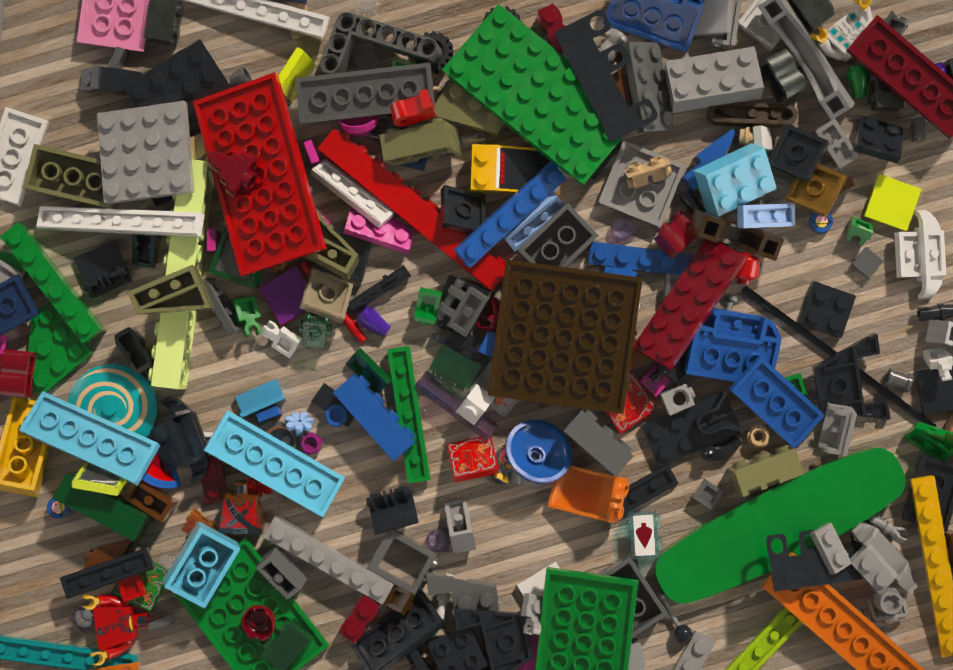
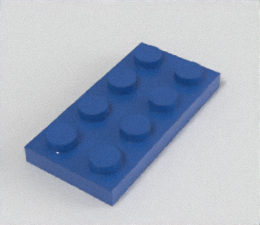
[729,355,825,448]

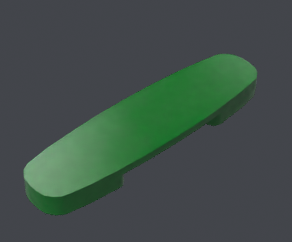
[653,447,906,604]

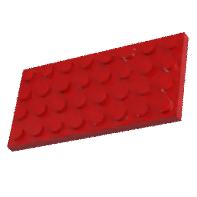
[193,72,327,276]

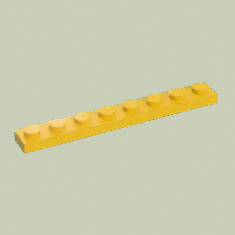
[910,475,953,657]

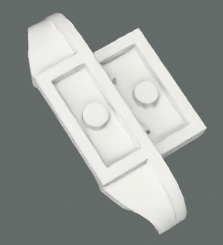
[894,210,946,300]

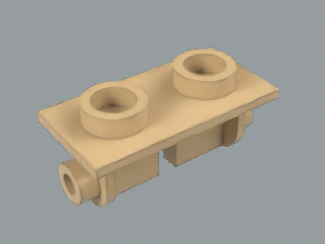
[623,156,672,189]

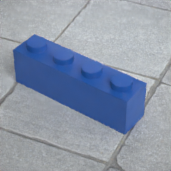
[333,374,416,461]

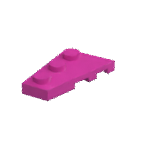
[343,207,414,254]

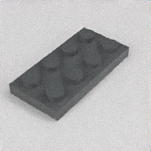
[622,42,674,133]

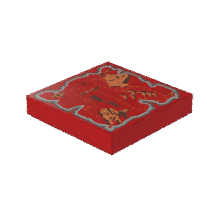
[605,371,657,434]
[447,434,500,483]

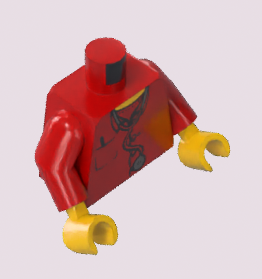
[82,594,149,666]

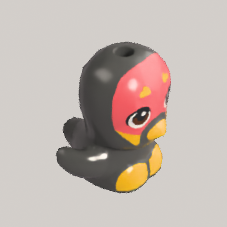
[486,447,513,485]

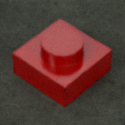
[117,574,147,602]

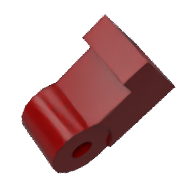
[390,89,437,127]

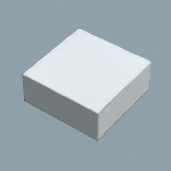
[753,126,772,151]

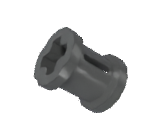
[884,368,913,393]

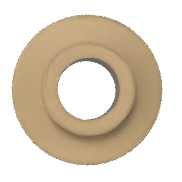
[739,127,754,147]
[747,425,770,448]

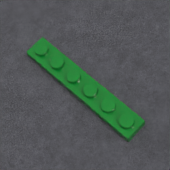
[387,346,431,483]

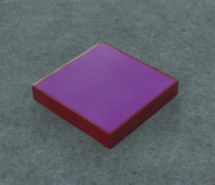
[258,265,307,327]

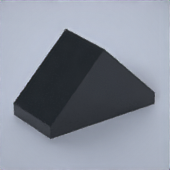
[132,234,162,268]

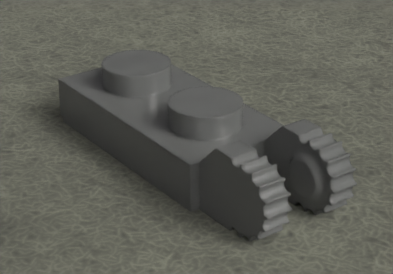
[202,277,244,336]

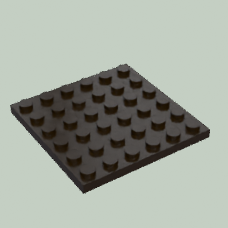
[487,259,643,414]

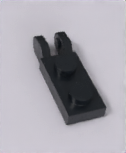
[431,320,490,366]

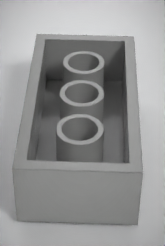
[664,46,764,113]

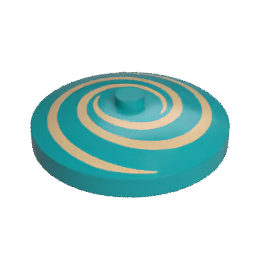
[68,364,159,438]

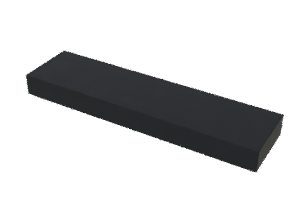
[59,547,155,599]

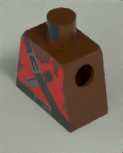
[219,480,265,534]

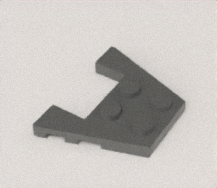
[426,573,499,640]

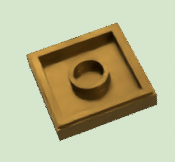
[785,165,847,218]

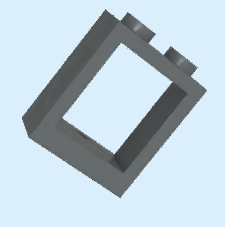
[367,529,439,595]

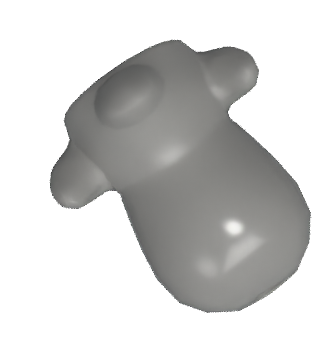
[596,28,628,63]

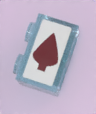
[627,510,663,559]

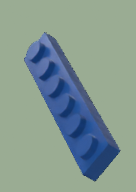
[453,162,566,268]
[588,242,695,275]

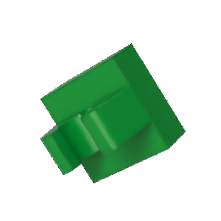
[846,216,873,246]

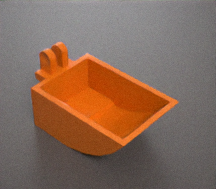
[547,465,629,523]

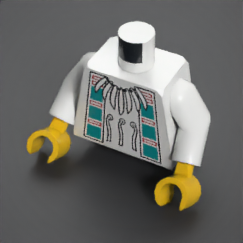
[810,0,873,62]

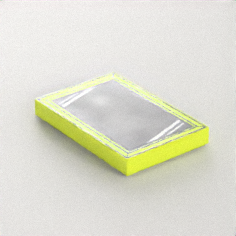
[72,462,126,496]

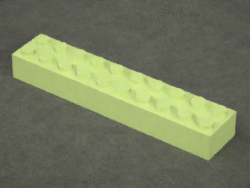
[149,159,214,389]

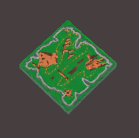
[111,551,169,612]

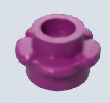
[300,432,322,455]

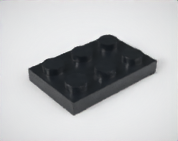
[901,454,953,532]

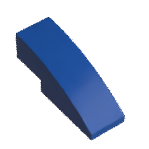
[681,129,735,192]

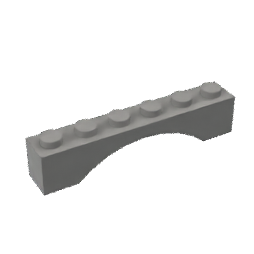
[758,0,855,120]
[263,515,394,605]

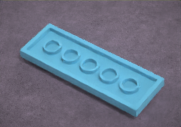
[19,391,160,486]
[203,410,345,517]

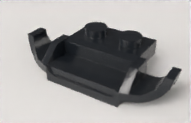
[150,396,209,484]

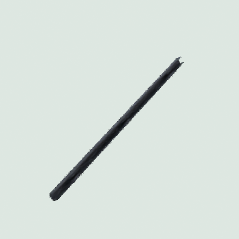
[741,286,937,427]

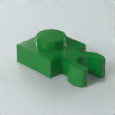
[232,296,261,338]

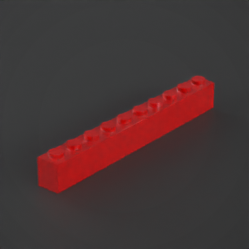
[317,128,506,292]

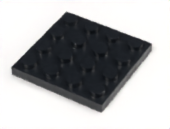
[123,38,232,137]

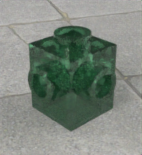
[299,312,333,349]

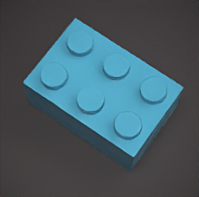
[694,143,777,217]
[163,521,240,608]

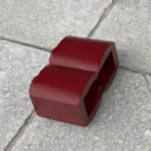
[537,3,565,54]
[654,209,697,259]
[0,349,36,398]
[340,594,380,643]

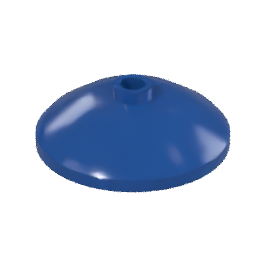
[505,419,572,484]

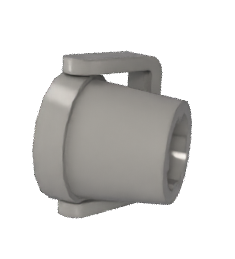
[867,585,908,624]

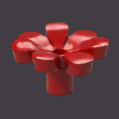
[247,478,271,497]

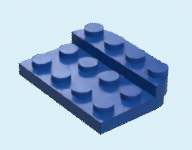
[602,0,705,53]
[684,308,781,382]

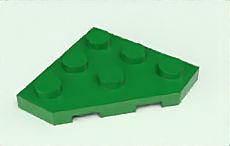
[28,301,94,395]

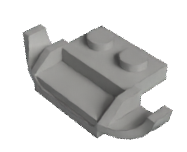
[850,522,918,594]

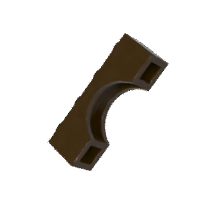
[687,209,784,261]

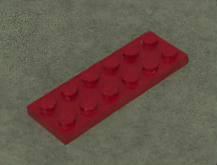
[846,15,953,139]
[633,239,747,371]

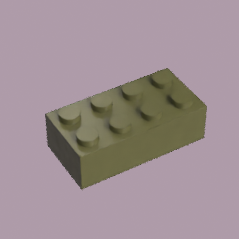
[23,144,119,209]

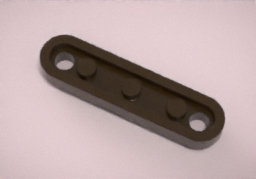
[706,102,797,128]

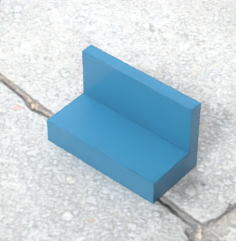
[235,379,286,418]

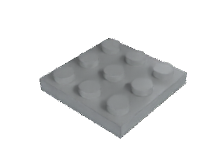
[598,140,686,228]

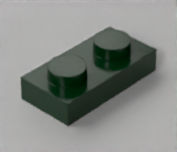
[345,348,392,394]

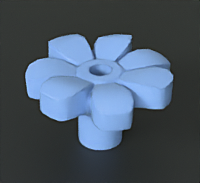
[285,411,314,436]

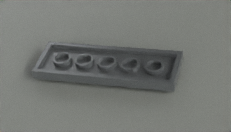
[295,63,436,124]

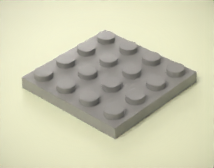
[97,101,195,204]

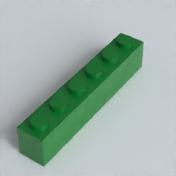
[0,222,107,344]

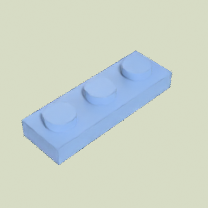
[503,192,564,252]
[737,204,795,228]

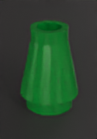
[846,65,869,98]

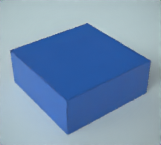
[256,405,283,422]

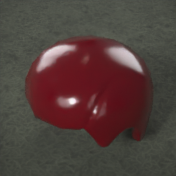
[477,297,500,332]
[241,605,276,641]

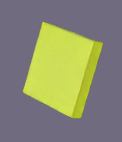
[279,47,316,102]
[863,174,922,232]

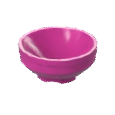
[338,115,379,137]

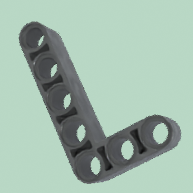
[320,12,443,74]

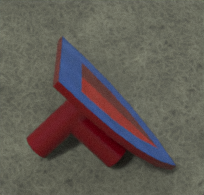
[141,439,181,489]

